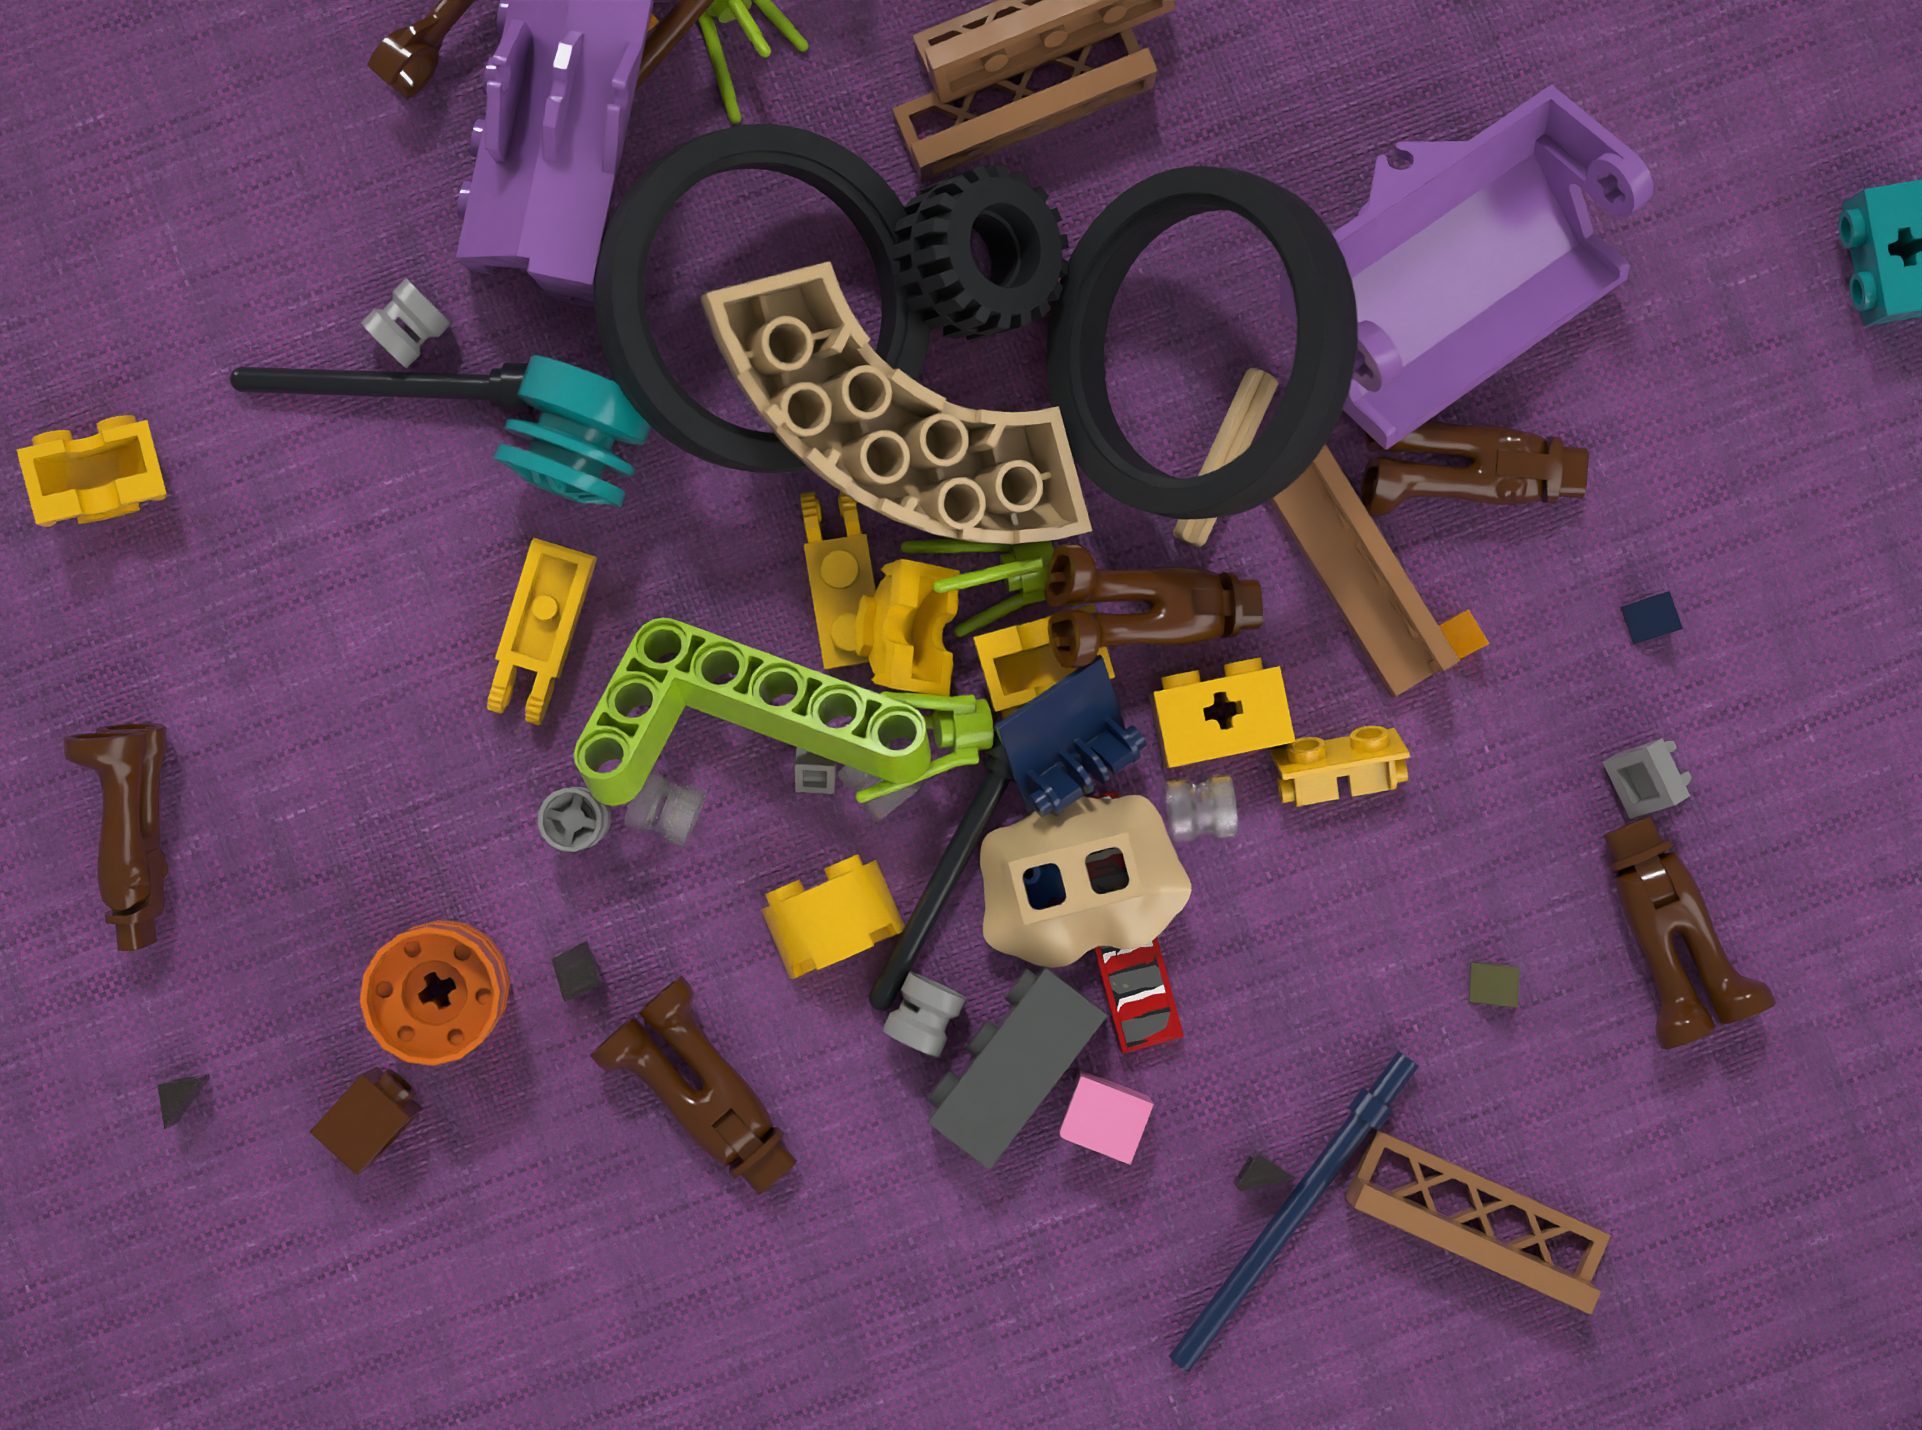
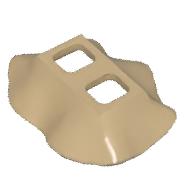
[980,795,1191,968]

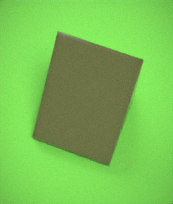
[1469,962,1520,1008]

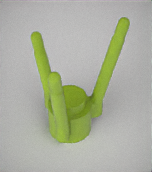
[698,0,808,124]
[901,539,1054,637]
[851,691,994,803]

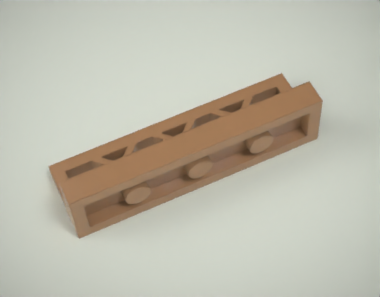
[912,0,1175,105]
[892,27,1158,182]
[1270,444,1460,697]
[1344,1129,1611,1315]

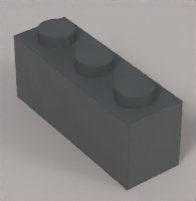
[926,966,1108,1170]

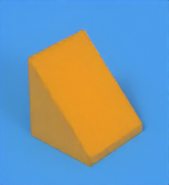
[1438,610,1489,660]

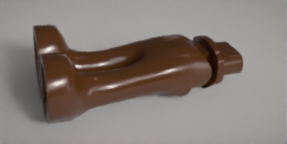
[1360,420,1589,516]
[1045,545,1263,668]
[63,723,169,951]
[1603,815,1776,1049]
[589,975,797,1195]

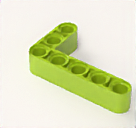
[574,617,932,806]

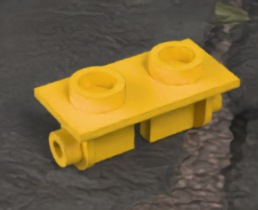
[1270,726,1410,807]

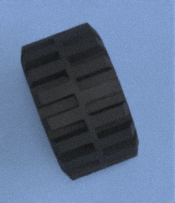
[892,165,1069,341]

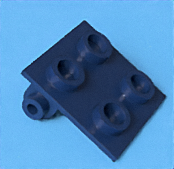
[994,654,1146,818]

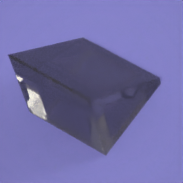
[551,941,606,1002]
[158,1074,210,1129]
[1233,1149,1296,1191]

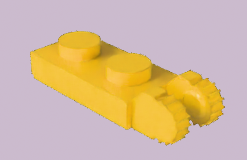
[800,491,876,670]
[487,537,597,725]

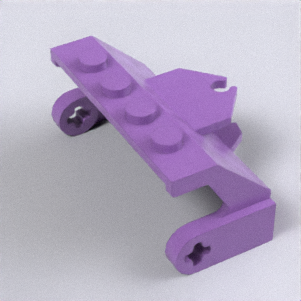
[456,0,672,308]
[1280,84,1654,450]

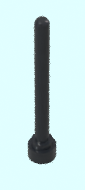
[230,362,534,414]
[869,729,1015,1011]

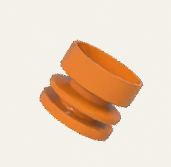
[360,919,511,1066]

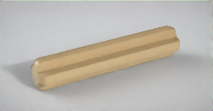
[1173,368,1278,547]

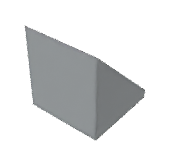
[795,747,836,794]

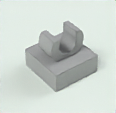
[1602,738,1692,819]

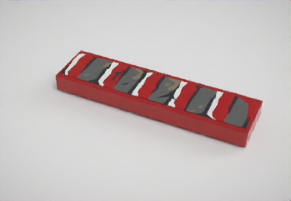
[1086,790,1184,1053]

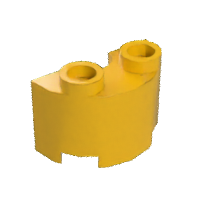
[16,415,167,527]
[855,558,960,696]
[973,603,1115,719]
[760,854,905,979]

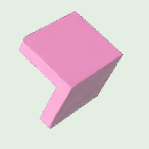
[1059,1069,1154,1165]

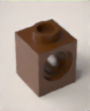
[310,1067,423,1175]

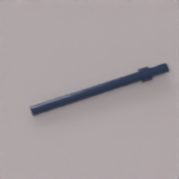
[1169,1050,1419,1372]

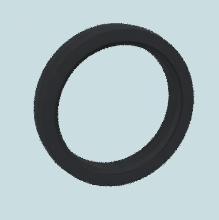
[594,124,931,473]
[1046,166,1358,520]

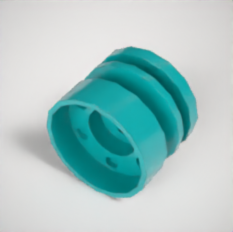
[493,355,651,508]

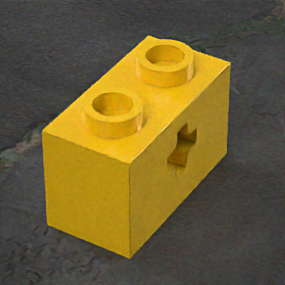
[1149,657,1296,768]

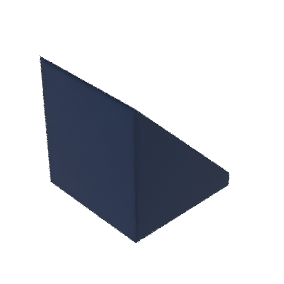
[1620,591,1683,644]

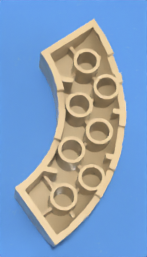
[700,261,1092,544]

